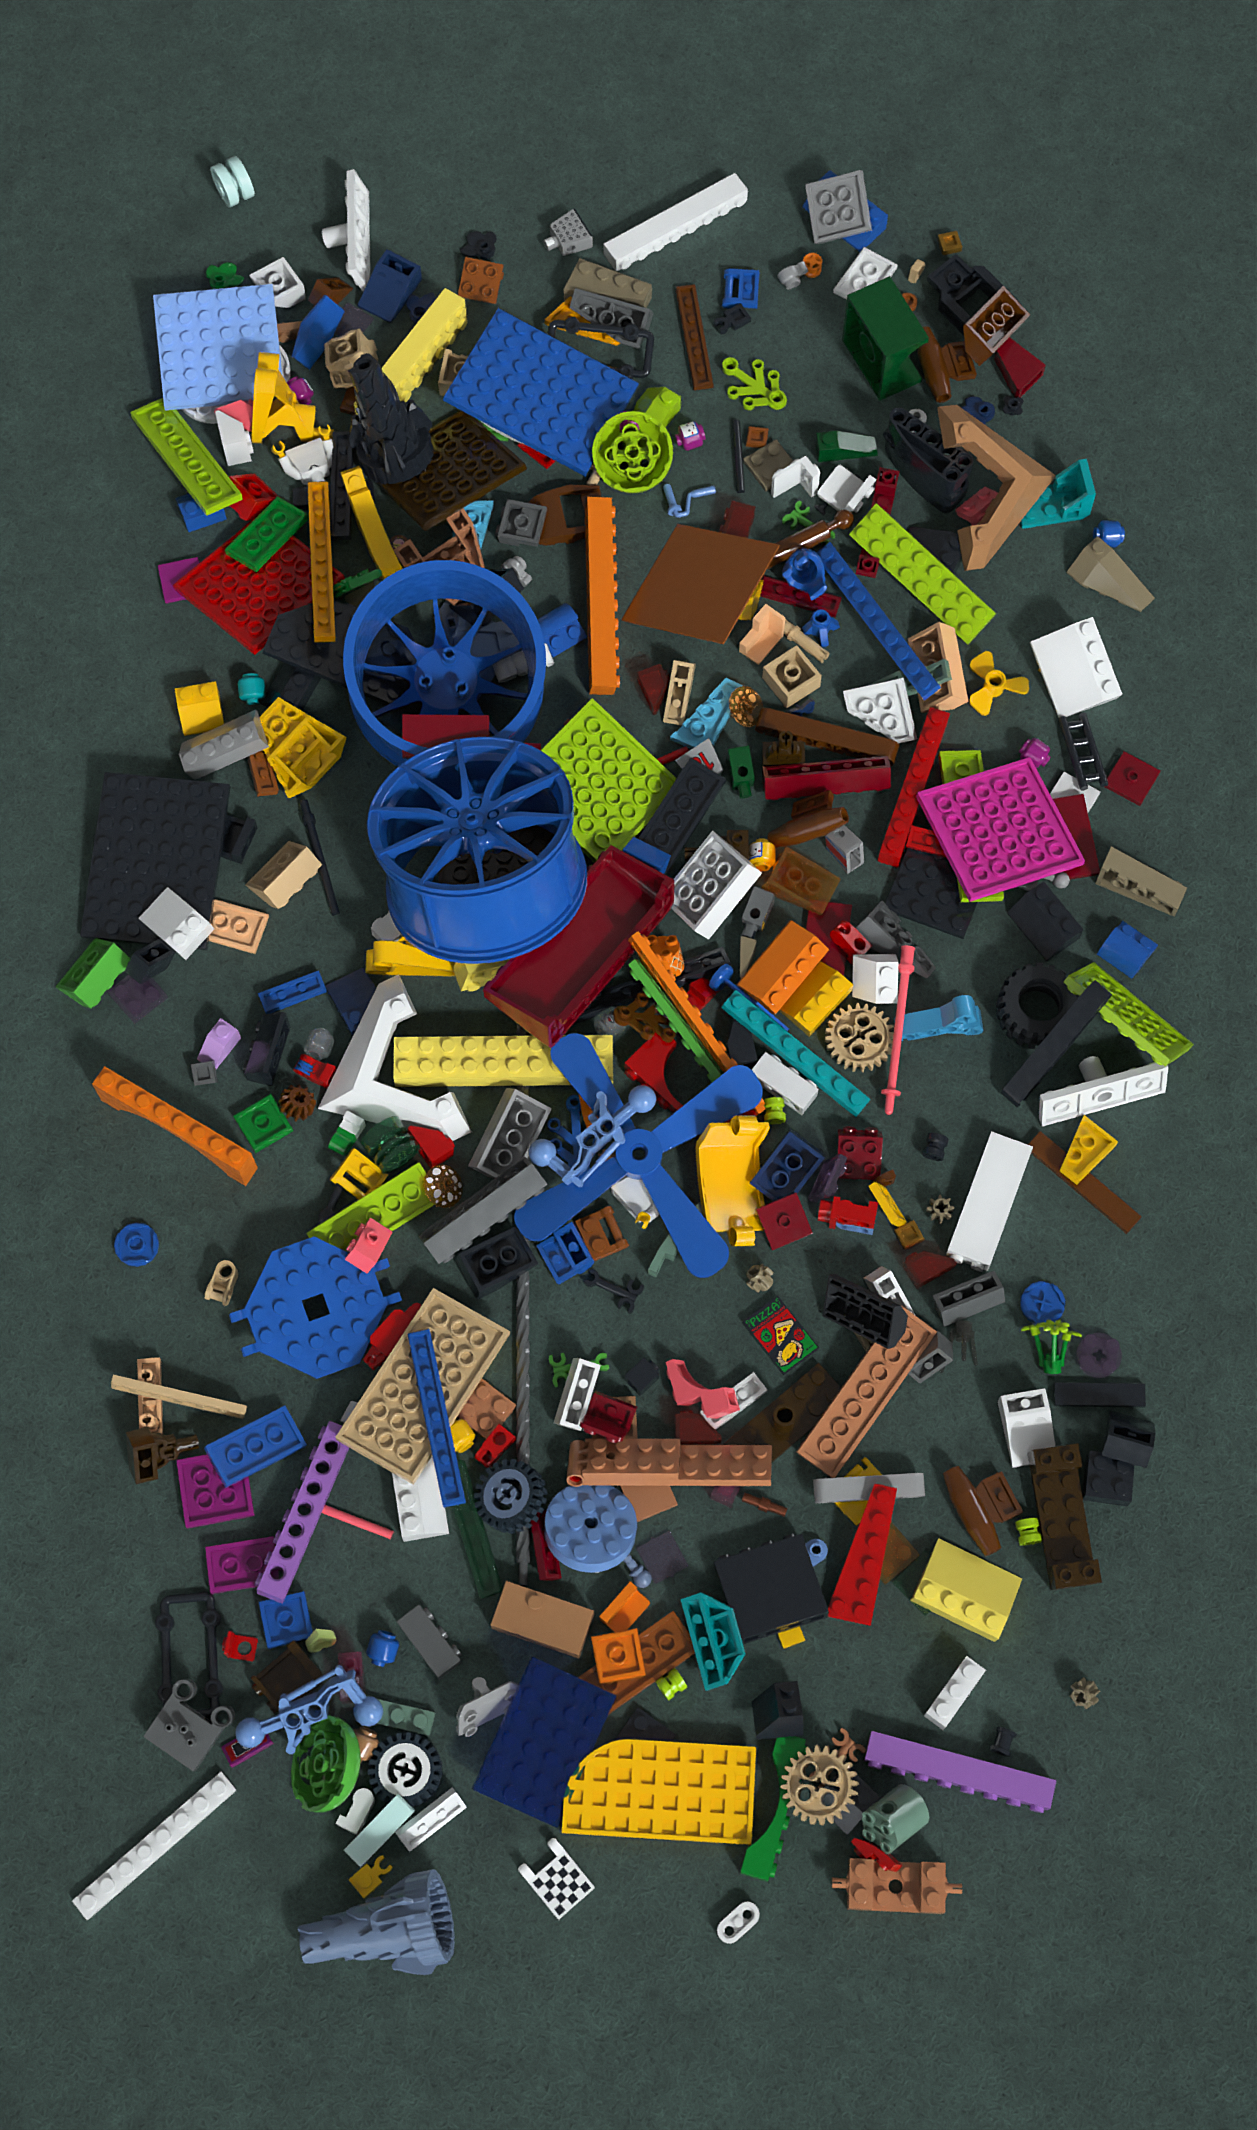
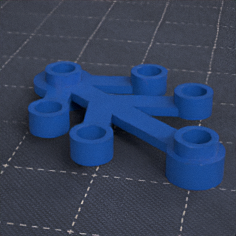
[548,1095,606,1171]

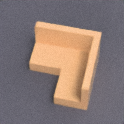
[739,604,785,664]

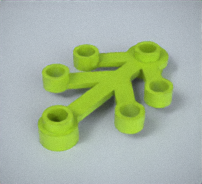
[722,357,787,410]

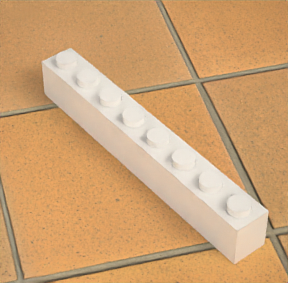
[604,173,748,271]

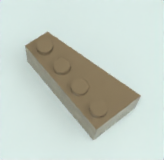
[564,258,652,308]
[1096,847,1187,917]

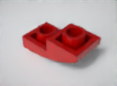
[851,1838,903,1872]

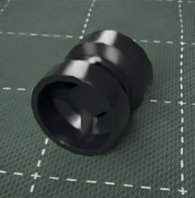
[922,1133,949,1161]

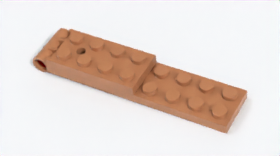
[566,1439,772,1487]

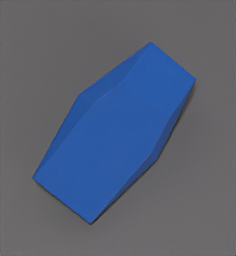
[292,295,344,369]

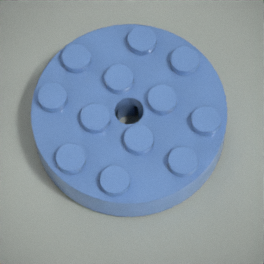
[544,1485,637,1573]

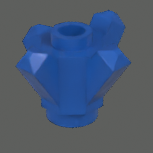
[802,610,840,647]

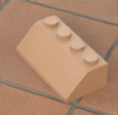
[908,622,968,713]

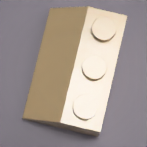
[245,841,322,909]

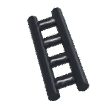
[1058,712,1108,791]

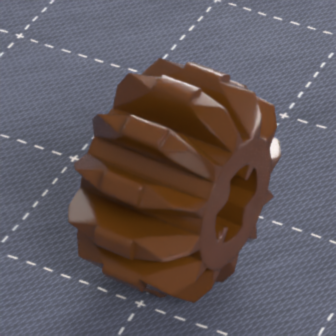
[278,1084,316,1122]

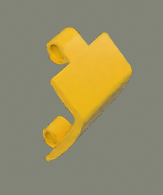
[696,1115,770,1247]

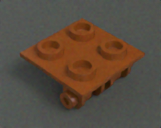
[458,257,504,304]

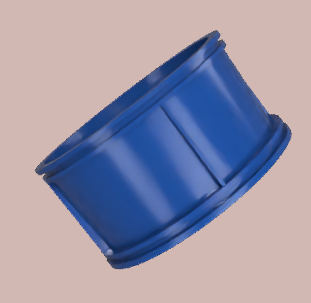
[343,560,546,767]
[367,737,587,964]

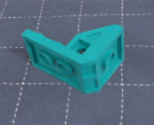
[1020,459,1096,529]

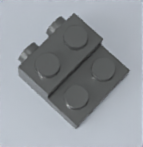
[496,499,547,547]

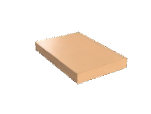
[209,899,269,954]

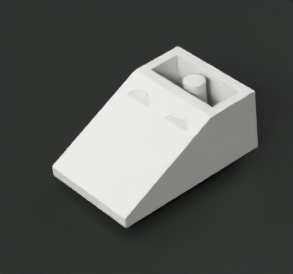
[998,1388,1055,1468]

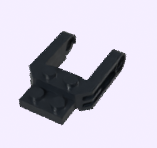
[927,254,1021,335]

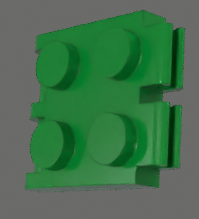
[333,569,382,598]

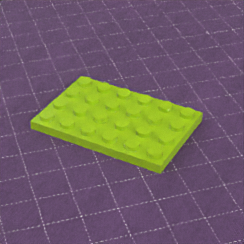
[1064,962,1194,1066]

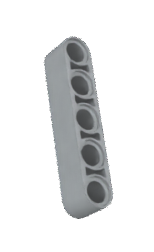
[813,1473,925,1503]

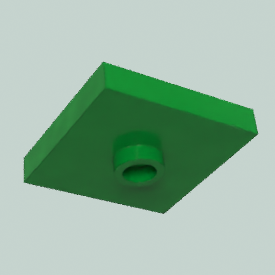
[233,1094,293,1153]

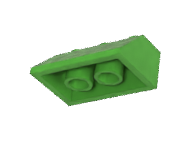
[56,938,131,1008]

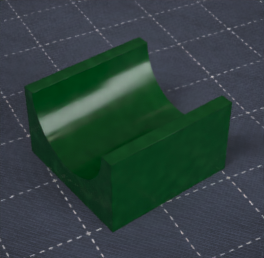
[842,276,929,401]

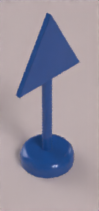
[709,963,789,1031]

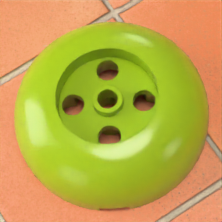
[592,411,673,493]

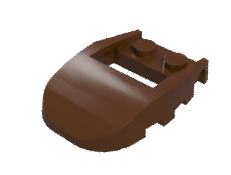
[528,485,601,545]

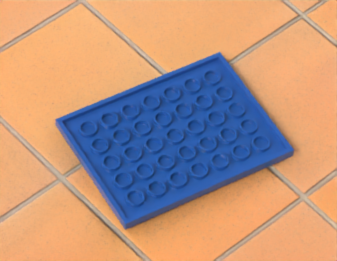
[443,308,639,477]

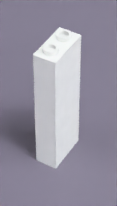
[946,1131,1033,1272]

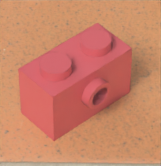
[345,1218,392,1274]

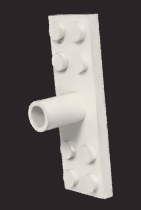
[322,169,370,292]
[1039,1056,1168,1126]

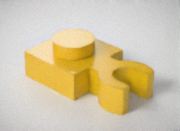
[349,1855,393,1899]

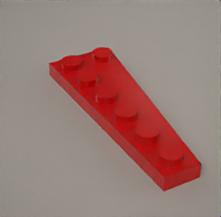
[828,1484,897,1626]

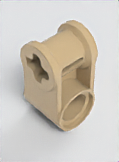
[205,1260,238,1306]

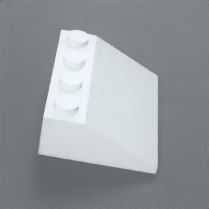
[1030,617,1122,718]
[671,831,762,939]

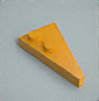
[544,296,620,346]

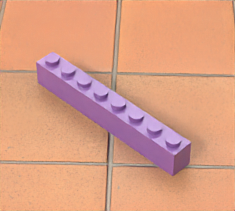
[864,1731,1056,1813]

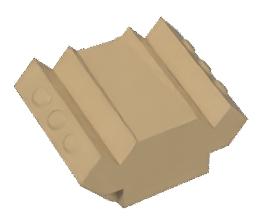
[324,328,379,389]

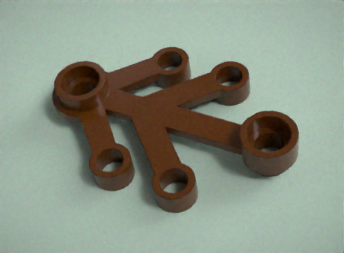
[613,993,691,1043]

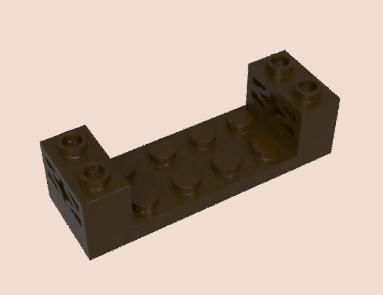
[1027,1444,1102,1591]

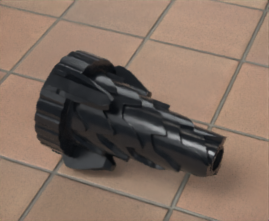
[348,353,434,484]

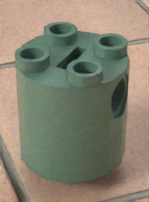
[862,1785,929,1854]

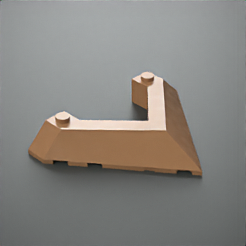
[937,405,1056,571]

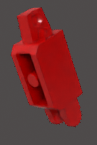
[363,1302,422,1370]

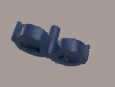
[786,698,815,717]

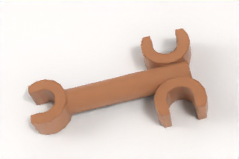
[809,1728,866,1789]

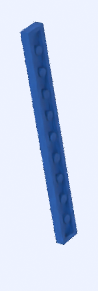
[817,542,941,701]

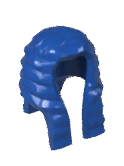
[782,548,827,601]

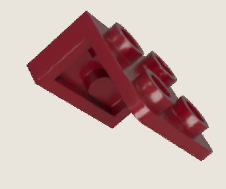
[836,1126,883,1180]
[579,1391,638,1443]

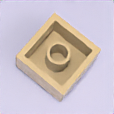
[762,645,821,708]

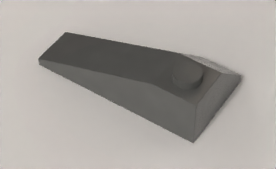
[570,288,654,349]
[856,901,936,978]

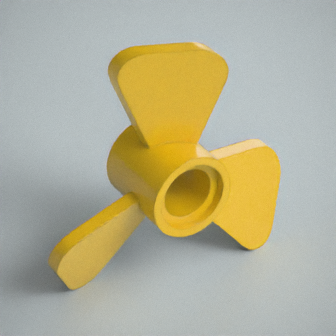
[969,651,1029,716]

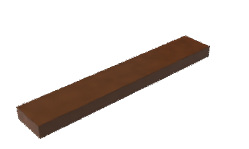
[676,284,713,391]
[1028,1131,1142,1234]

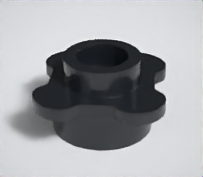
[1003,396,1023,416]

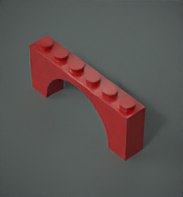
[625,1032,756,1138]

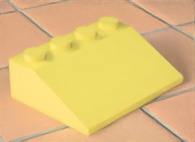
[910,1538,1022,1642]

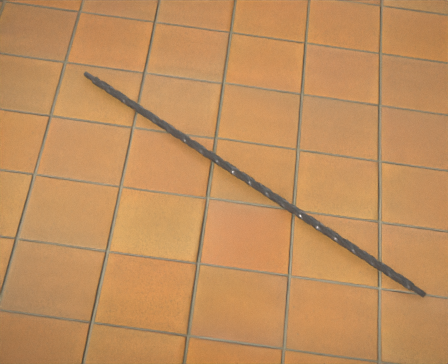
[516,1024,530,1586]

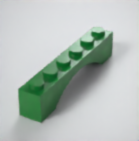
[740,1736,808,1882]

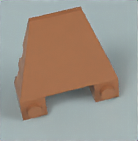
[393,508,485,605]

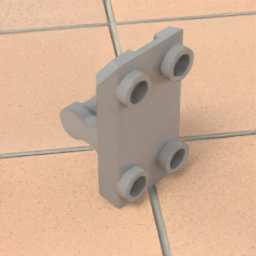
[456,1677,520,1737]

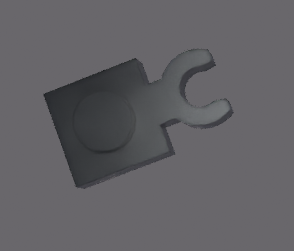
[714,303,751,335]

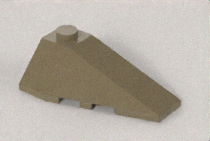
[1067,536,1155,612]

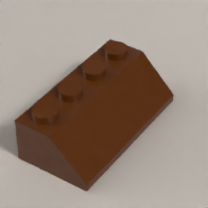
[963,286,1030,366]

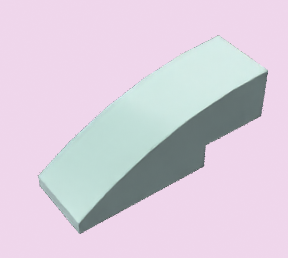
[344,1794,415,1867]

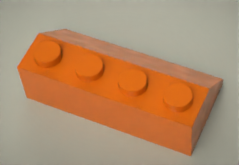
[736,920,829,1014]

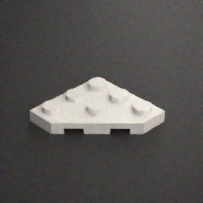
[843,678,917,743]

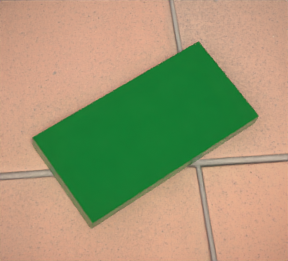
[225,496,309,572]

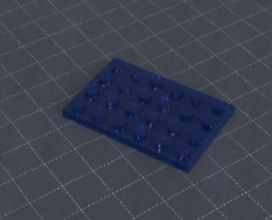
[471,1656,616,1828]

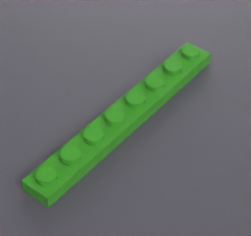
[628,959,724,1082]

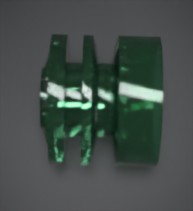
[361,1116,420,1174]

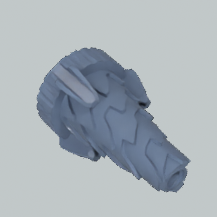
[298,1869,455,1975]

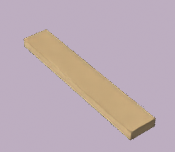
[111,1375,247,1419]

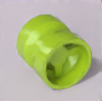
[764,1097,786,1124]
[1015,1518,1042,1546]
[655,1668,688,1701]

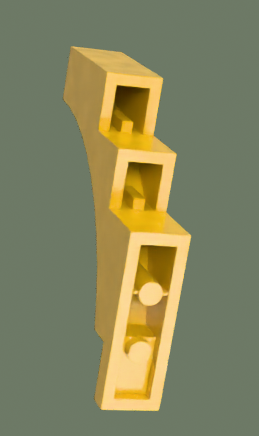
[340,466,403,581]

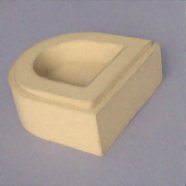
[908,259,925,283]

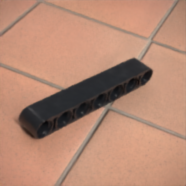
[1001,980,1112,1108]

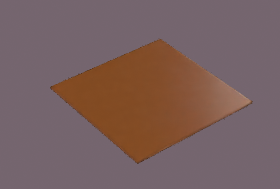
[622,524,780,644]

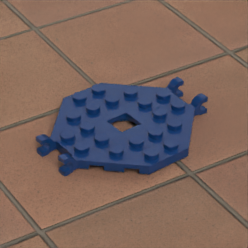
[229,1237,402,1379]

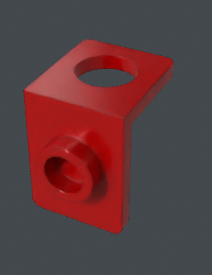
[222,1631,258,1661]

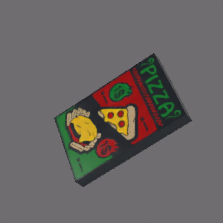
[742,1295,819,1376]

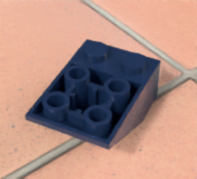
[358,250,422,323]

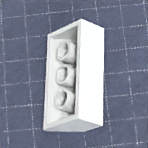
[392,1456,449,1542]

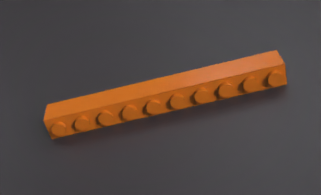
[585,497,620,695]

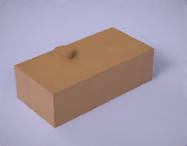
[491,1581,594,1659]

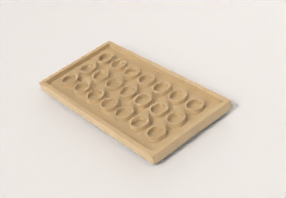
[335,1288,510,1485]

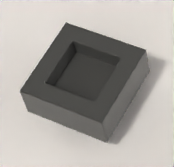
[191,1060,218,1086]

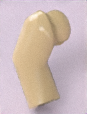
[586,463,601,485]

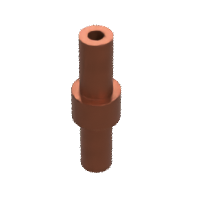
[742,1493,788,1517]

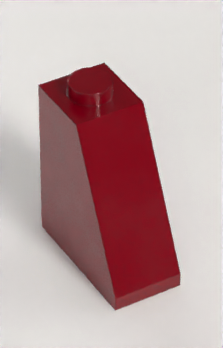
[994,337,1046,398]

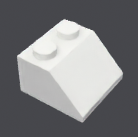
[250,257,306,308]
[215,410,254,466]
[852,954,898,1003]

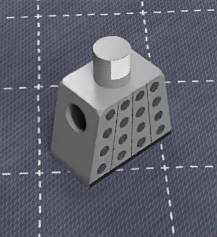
[543,209,593,256]

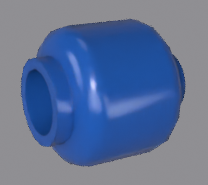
[1093,520,1125,548]
[366,1630,399,1667]

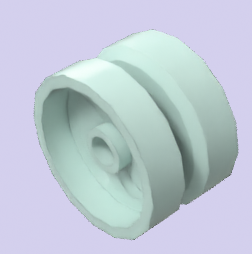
[210,156,255,207]

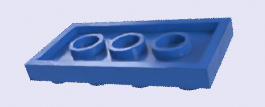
[204,1406,307,1488]

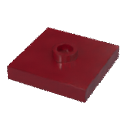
[1105,751,1161,806]
[755,1192,813,1250]

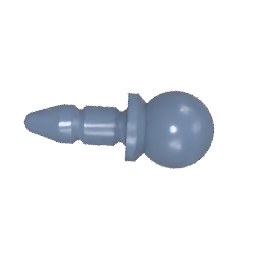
[623,1554,651,1588]

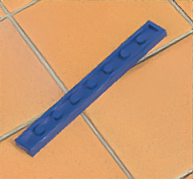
[408,1329,466,1508]

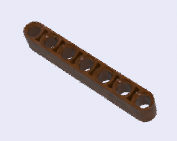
[755,708,899,766]

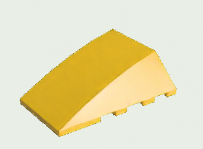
[259,697,347,798]

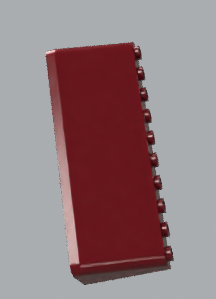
[483,845,674,1048]

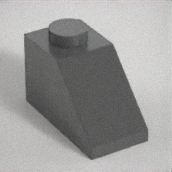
[908,1330,953,1384]

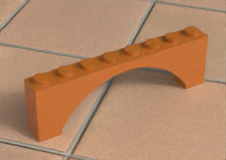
[92,1066,258,1186]

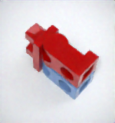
[818,1196,878,1235]

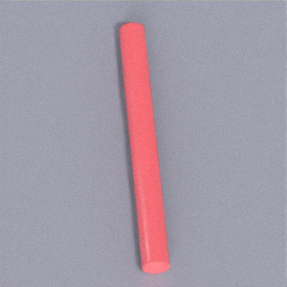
[306,1505,394,1539]

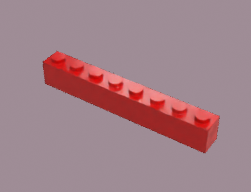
[878,707,950,868]

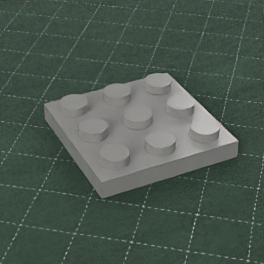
[805,170,872,244]

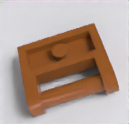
[575,1206,629,1261]

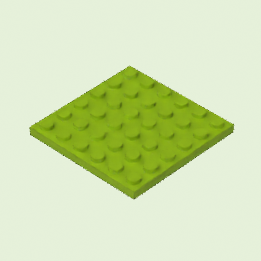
[541,698,677,863]

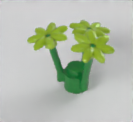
[1021,1320,1082,1374]

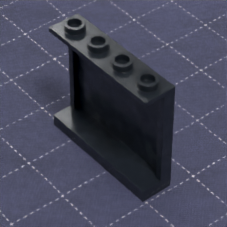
[714,1534,829,1644]

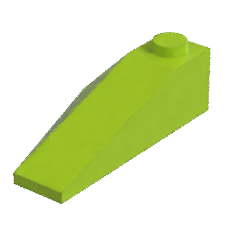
[620,387,681,458]

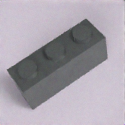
[933,1271,1005,1327]
[397,1605,462,1680]

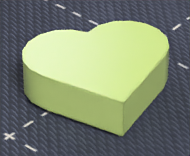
[305,1629,337,1653]

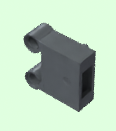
[143,1679,235,1772]

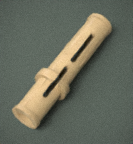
[784,619,830,663]

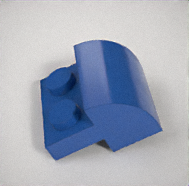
[537,603,587,658]
[1097,921,1158,979]
[536,1222,595,1284]

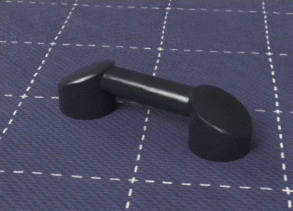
[318,1172,352,1224]

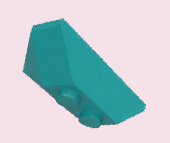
[681,1593,745,1691]

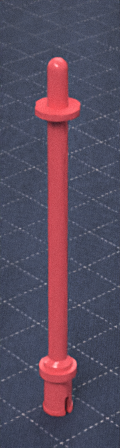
[881,945,915,1115]

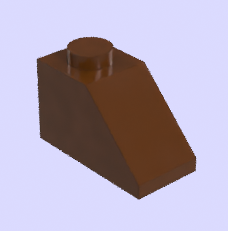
[308,277,353,306]

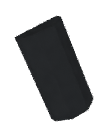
[823,1274,908,1349]

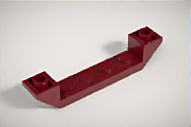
[856,467,900,578]

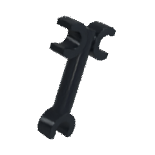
[584,1269,644,1314]

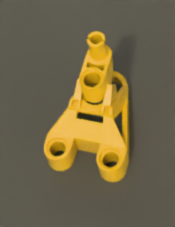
[252,352,334,444]
[365,937,455,976]

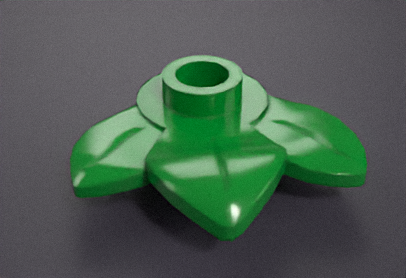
[206,263,244,289]

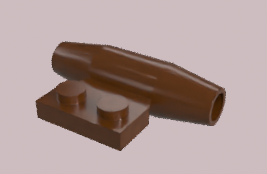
[917,327,977,403]
[768,790,849,848]
[943,1466,1023,1557]

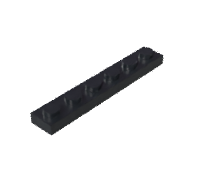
[330,431,354,541]

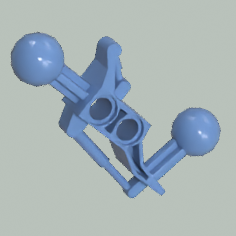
[528,1085,656,1188]
[235,1665,383,1754]

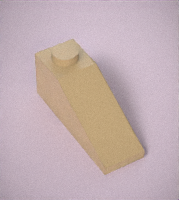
[663,660,696,725]

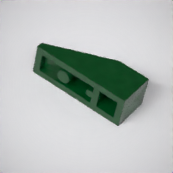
[815,431,878,463]

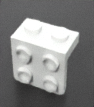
[771,456,820,498]
[817,465,876,513]

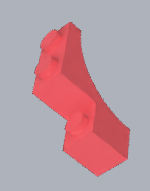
[666,1359,740,1419]

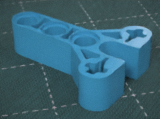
[894,995,983,1041]

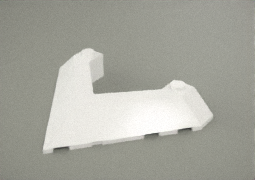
[318,974,472,1141]

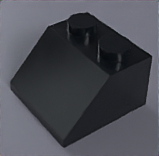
[752,1681,803,1739]
[824,1769,881,1835]

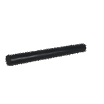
[732,420,745,493]

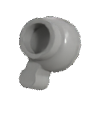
[777,261,808,289]
[501,556,532,587]

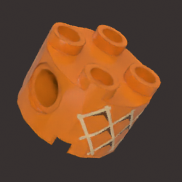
[638,935,684,983]

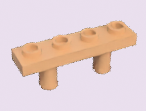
[137,1357,163,1434]

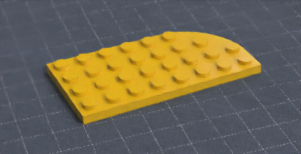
[562,1739,756,1845]

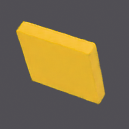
[869,1182,907,1227]

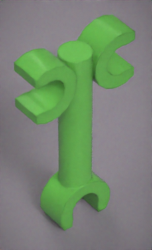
[782,501,835,546]
[549,1353,609,1387]

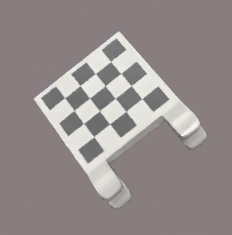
[518,1838,595,1920]

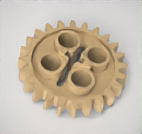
[825,1003,894,1072]
[781,1745,859,1825]

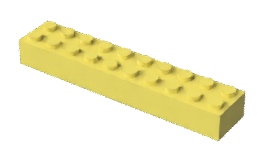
[394,1035,613,1087]

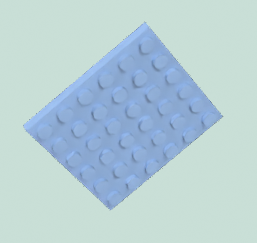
[153,284,283,411]

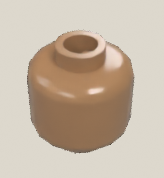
[353,1726,379,1764]

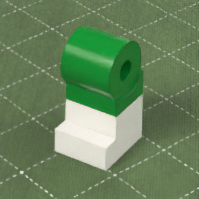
[328,1111,366,1156]

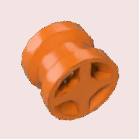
[803,253,822,278]

